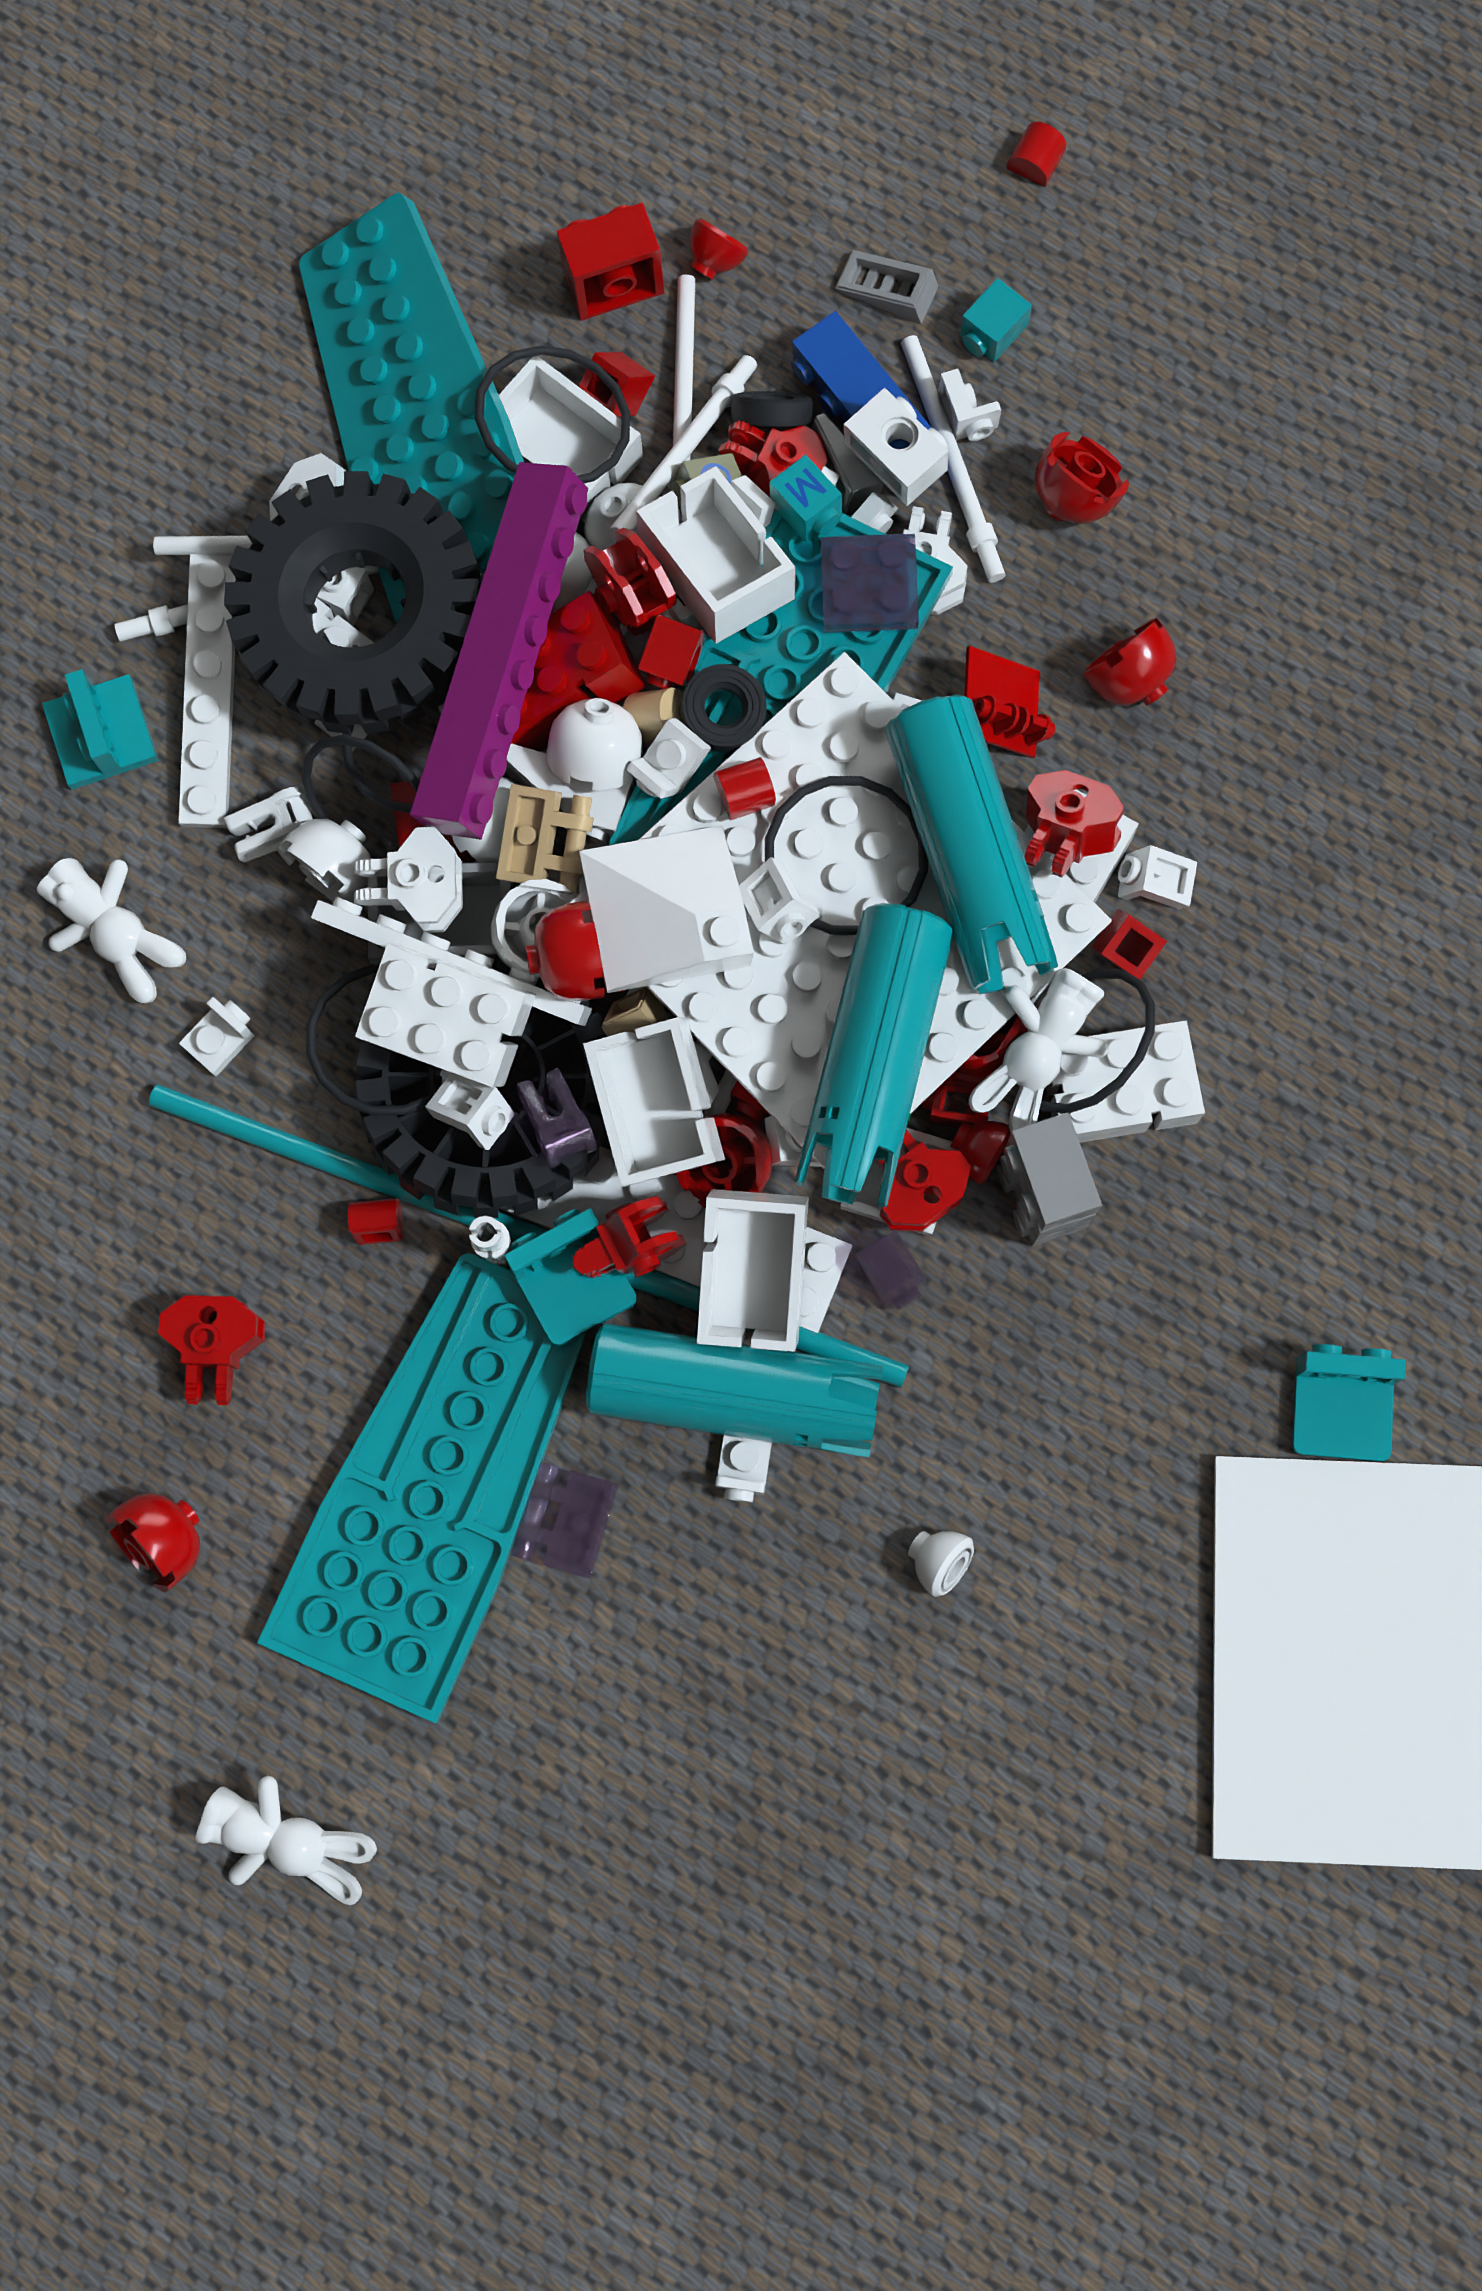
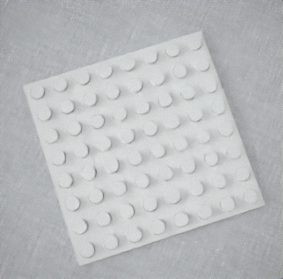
[570,652,1112,1169]
[1212,1456,1482,1870]

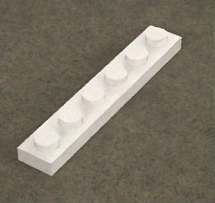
[179,553,236,828]
[311,897,592,1026]

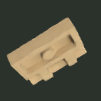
[496,784,594,893]

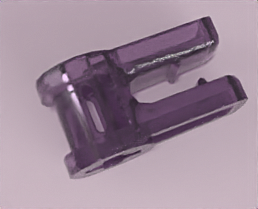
[517,1068,597,1168]

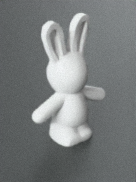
[37,858,186,1003]
[969,968,1109,1132]
[195,1776,377,1905]

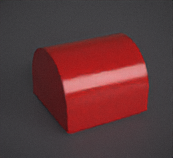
[1006,122,1066,187]
[713,757,776,821]
[348,1198,403,1245]

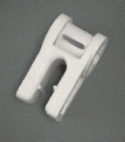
[224,786,313,862]

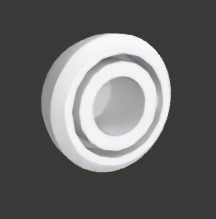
[908,1531,974,1597]

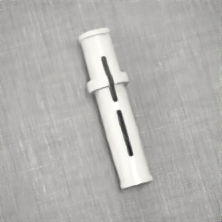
[469,1216,512,1268]

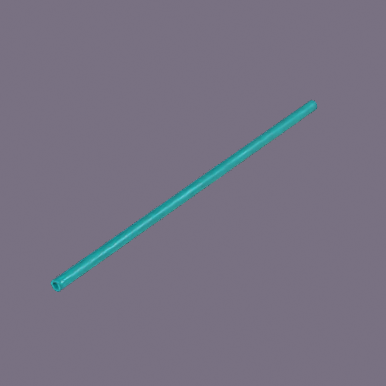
[149,1084,909,1388]

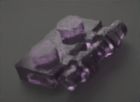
[512,1462,619,1579]

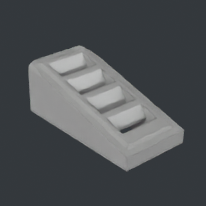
[835,250,938,324]
[811,414,884,515]

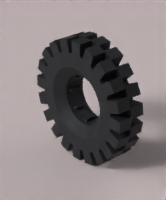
[224,471,483,734]
[355,957,609,1218]

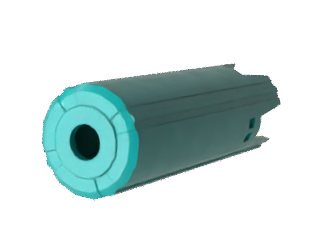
[885,694,1058,994]
[794,903,954,1208]
[586,1323,883,1457]

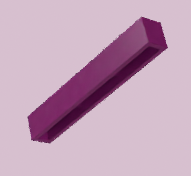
[410,462,589,840]

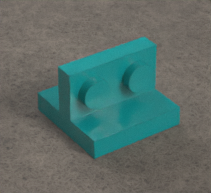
[42,669,159,790]

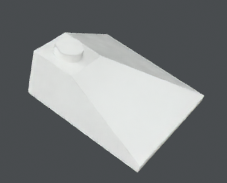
[579,825,754,993]

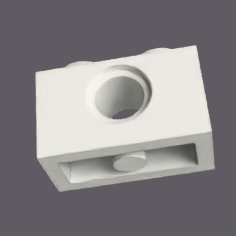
[844,388,949,506]

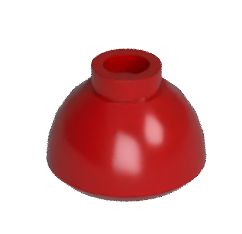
[690,218,749,280]
[950,1121,1011,1185]

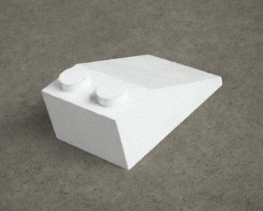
[505,744,635,846]

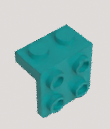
[504,1208,636,1346]
[1292,1344,1406,1462]

